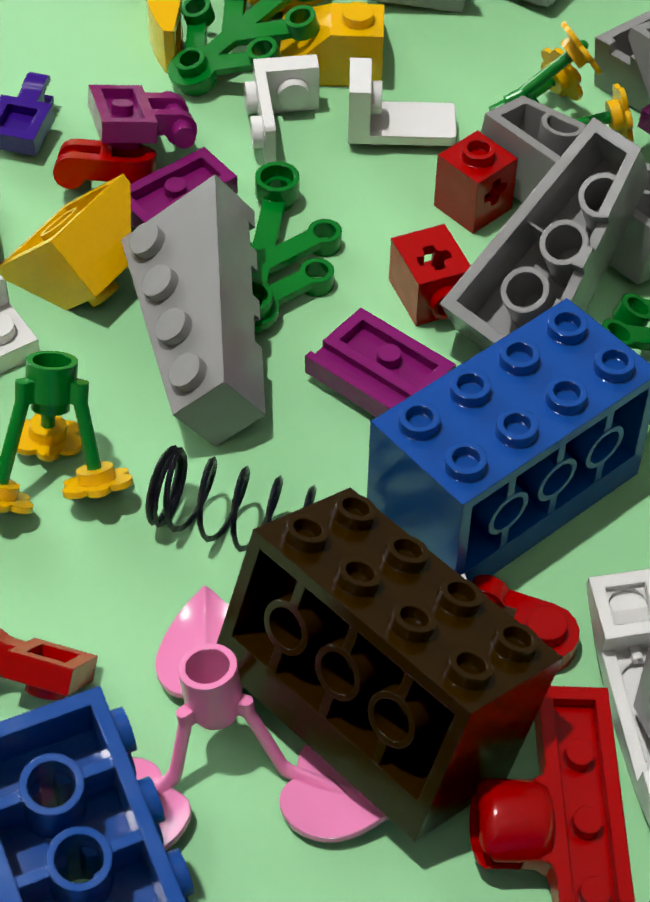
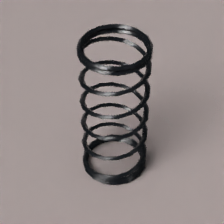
[145,445,317,552]

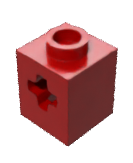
[434,130,518,234]
[389,224,471,326]

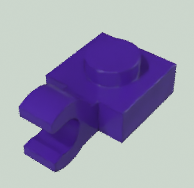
[0,72,55,156]

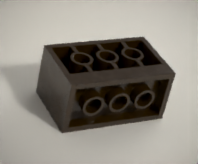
[217,487,563,842]

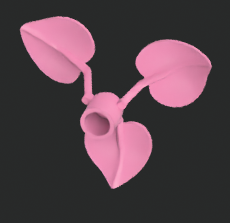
[132,586,389,851]

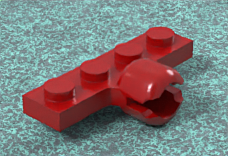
[469,686,635,902]

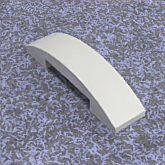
[586,569,650,826]

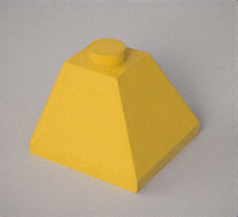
[280,1,384,87]
[0,174,131,310]

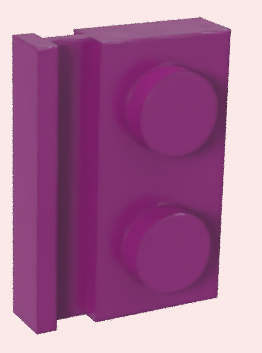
[305,307,456,417]

